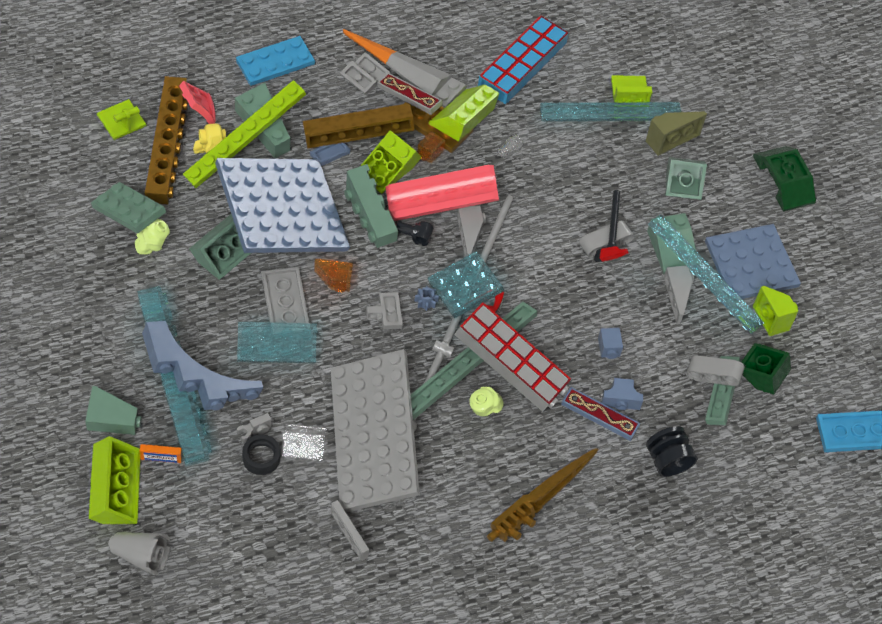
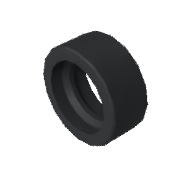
[242,434,281,475]

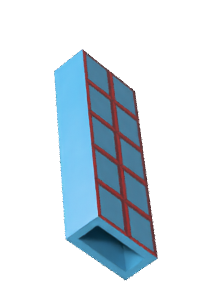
[478,16,569,104]

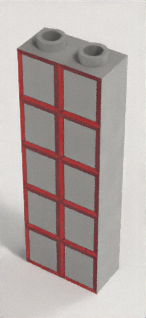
[454,302,571,412]

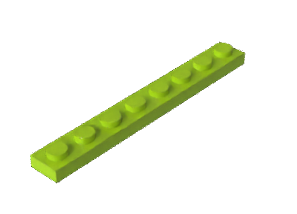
[183,80,306,188]

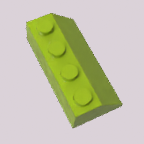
[429,85,499,142]
[89,436,140,524]

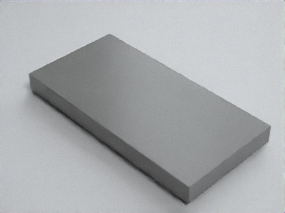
[261,267,311,339]

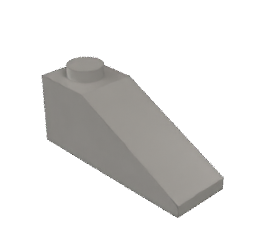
[457,205,486,263]
[664,265,694,324]

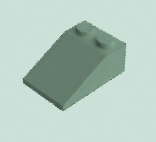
[647,213,700,274]

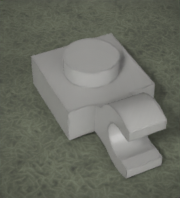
[237,413,272,443]

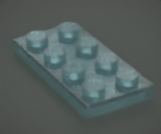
[237,322,317,363]

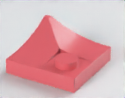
[179,81,215,124]

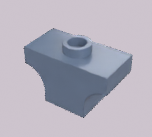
[601,378,643,410]

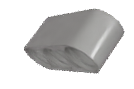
[579,221,634,258]
[686,355,745,386]

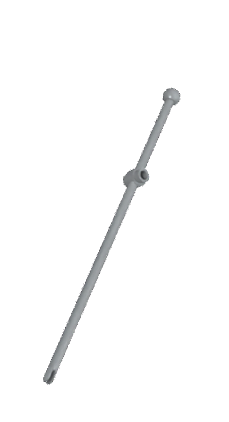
[413,195,513,431]

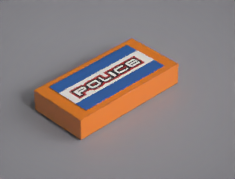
[139,444,182,463]

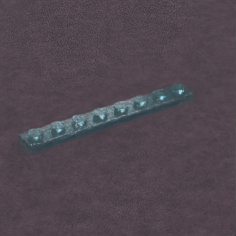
[540,102,681,121]
[648,215,764,334]

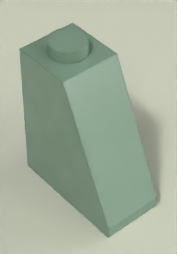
[85,386,142,435]

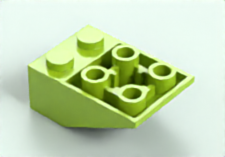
[361,130,422,194]

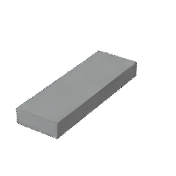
[331,500,369,561]

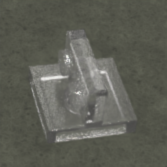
[282,425,327,461]

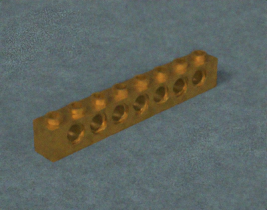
[145,76,188,205]

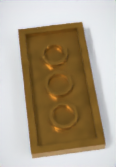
[404,102,474,153]

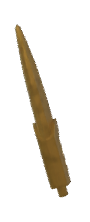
[487,448,599,542]

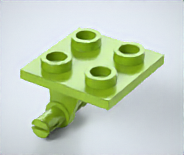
[96,99,146,140]

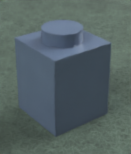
[598,328,623,359]

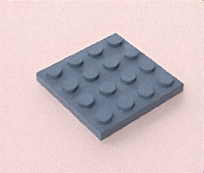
[705,224,801,301]

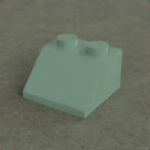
[665,157,707,200]

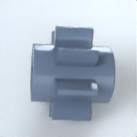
[414,286,439,311]

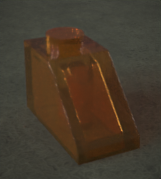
[314,258,353,292]

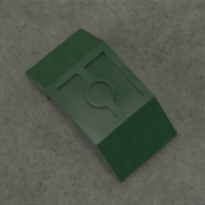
[753,146,816,212]

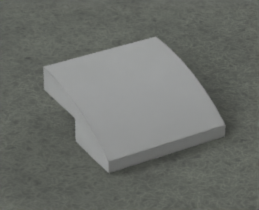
[340,52,391,95]

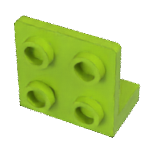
[611,75,652,105]

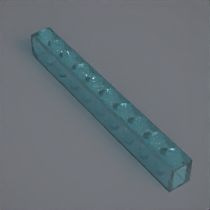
[137,286,212,467]

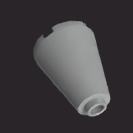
[108,532,170,575]

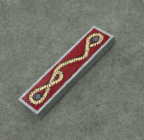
[377,73,443,115]

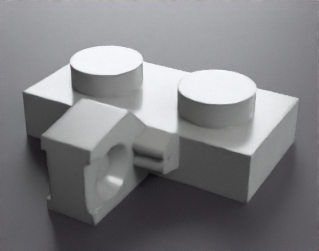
[366,292,403,330]

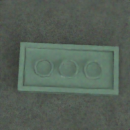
[91,182,166,234]

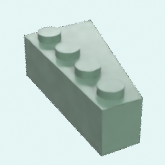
[235,83,290,159]
[344,164,398,248]

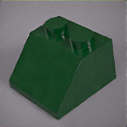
[741,343,791,395]

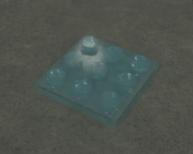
[427,251,504,319]

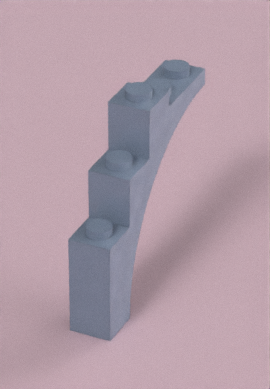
[142,321,263,411]

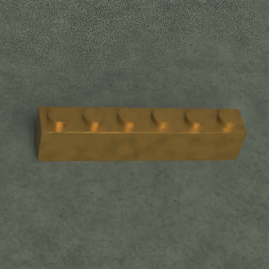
[303,103,414,149]

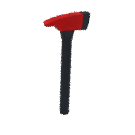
[594,190,629,262]

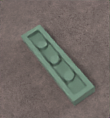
[705,356,741,425]

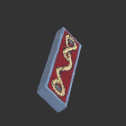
[561,387,640,441]

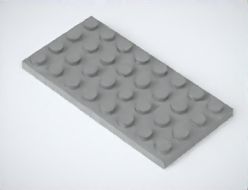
[331,349,420,512]

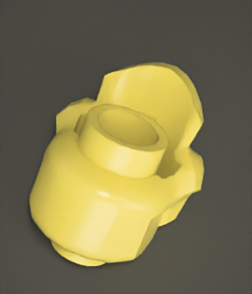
[193,123,226,154]

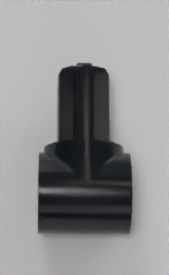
[396,221,434,246]

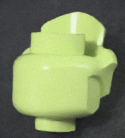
[135,219,170,254]
[469,387,504,416]

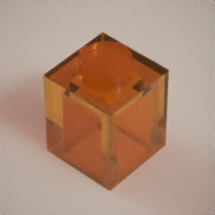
[417,131,446,163]

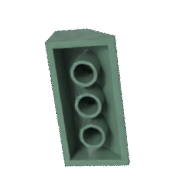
[189,214,251,280]

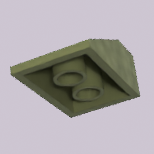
[646,111,707,156]

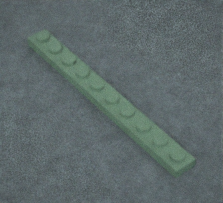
[411,302,537,420]

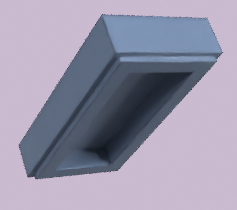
[310,142,350,166]

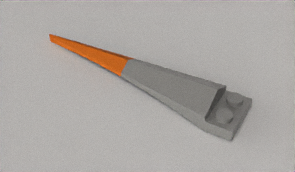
[343,29,466,108]

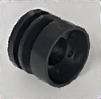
[646,426,698,477]

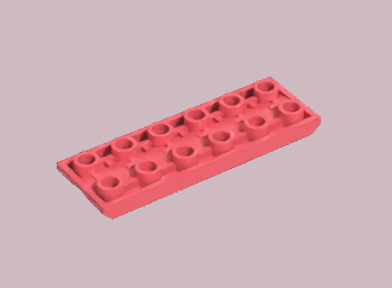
[386,165,499,221]

